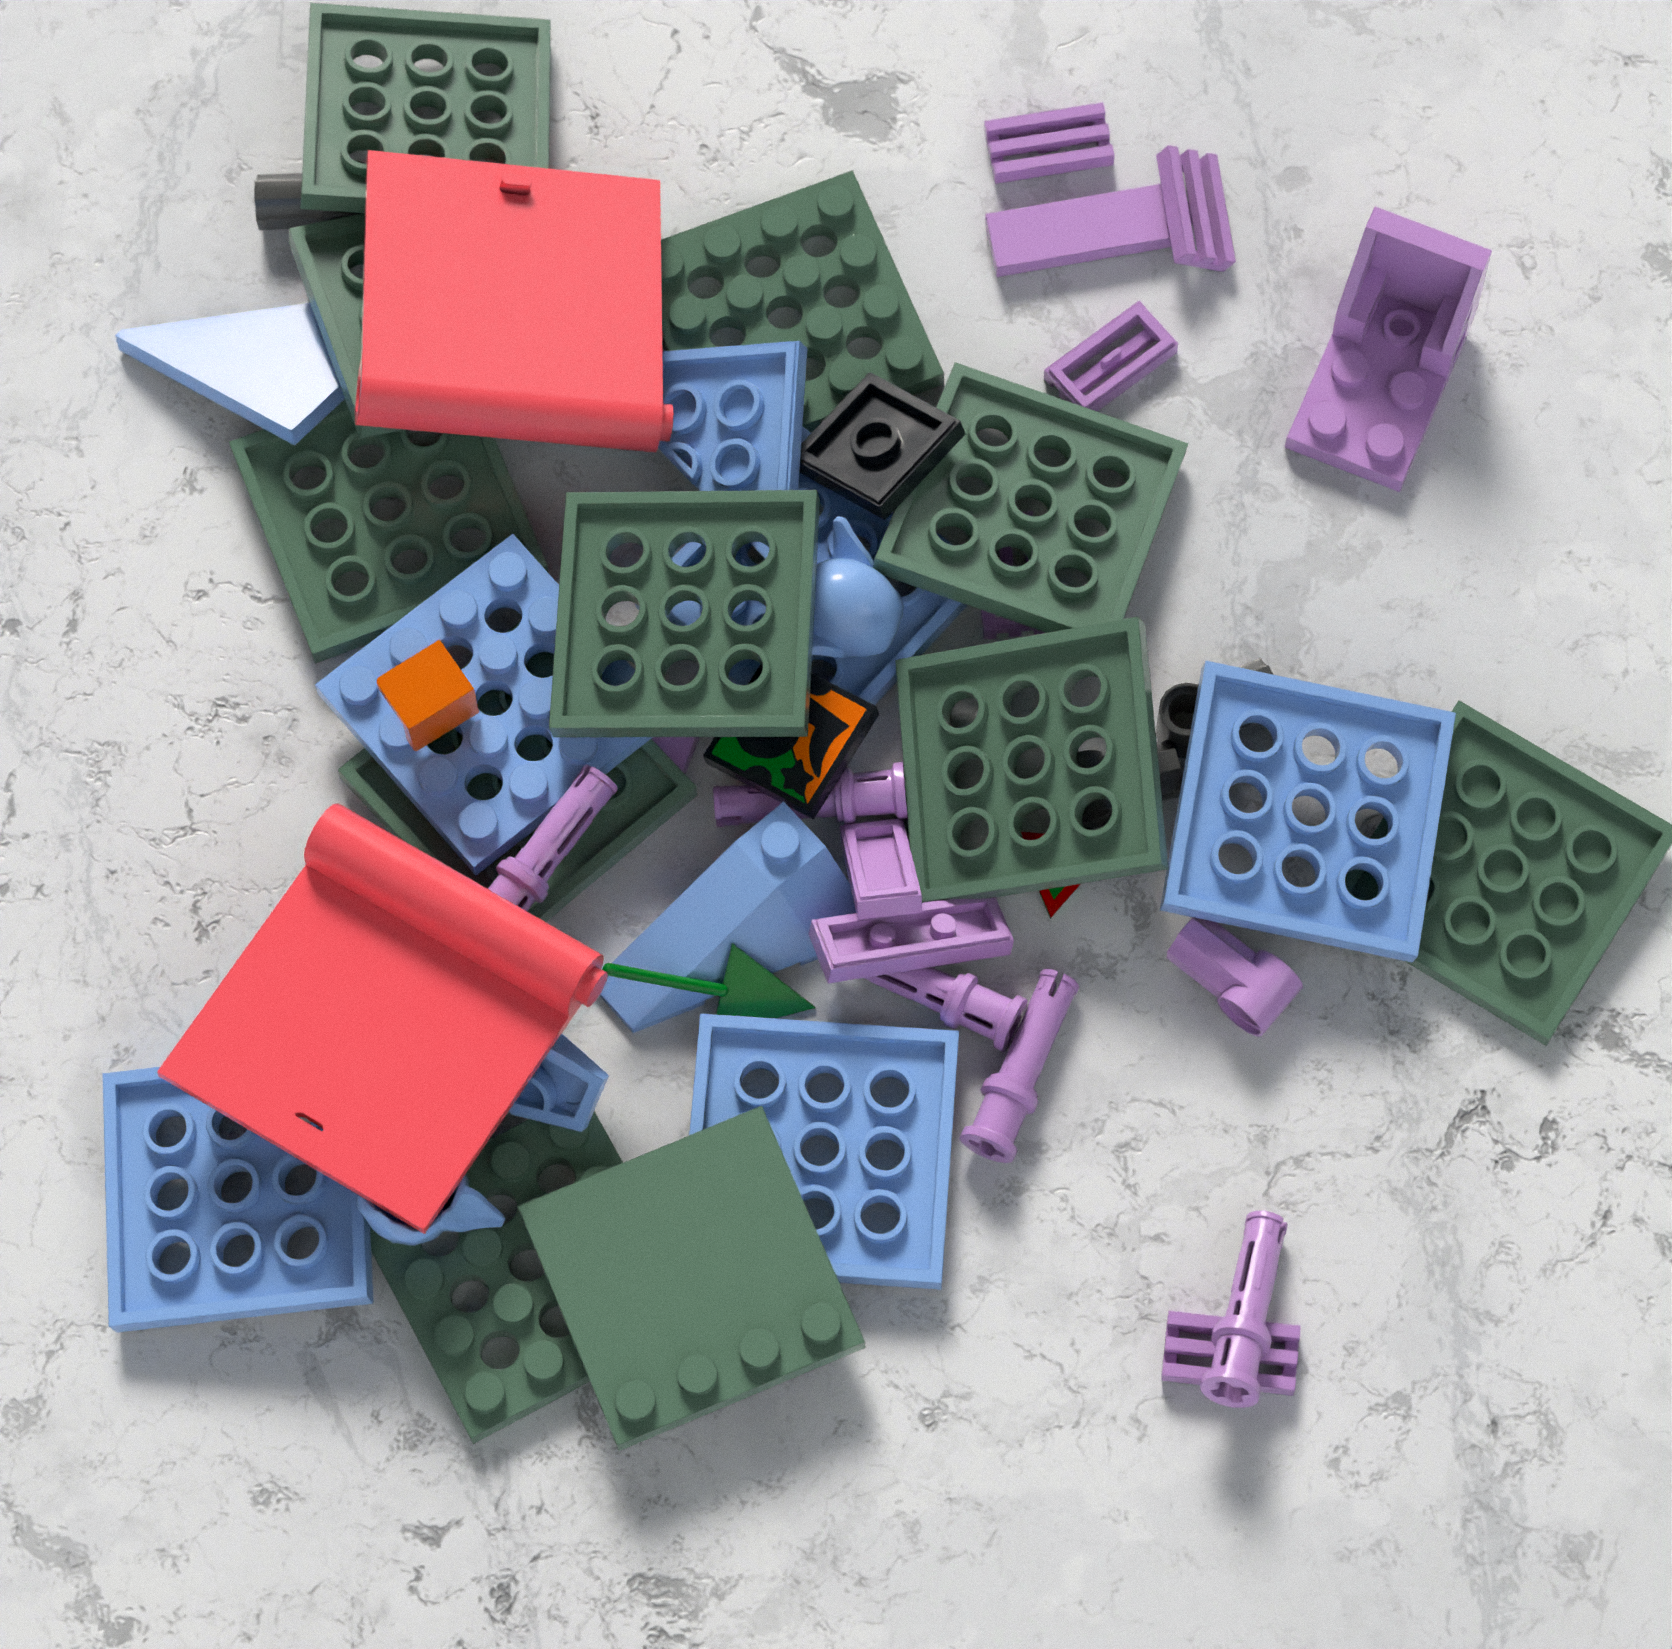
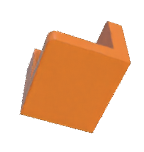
[377,639,479,751]

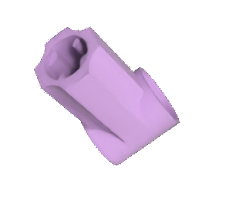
[1166,917,1303,1037]

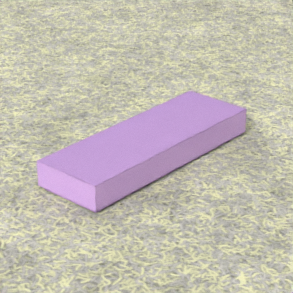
[985,184,1172,277]
[809,897,1014,984]

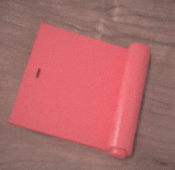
[355,150,673,453]
[157,803,608,1234]

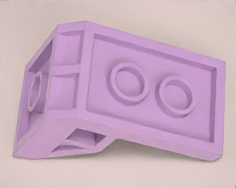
[1285,207,1492,492]

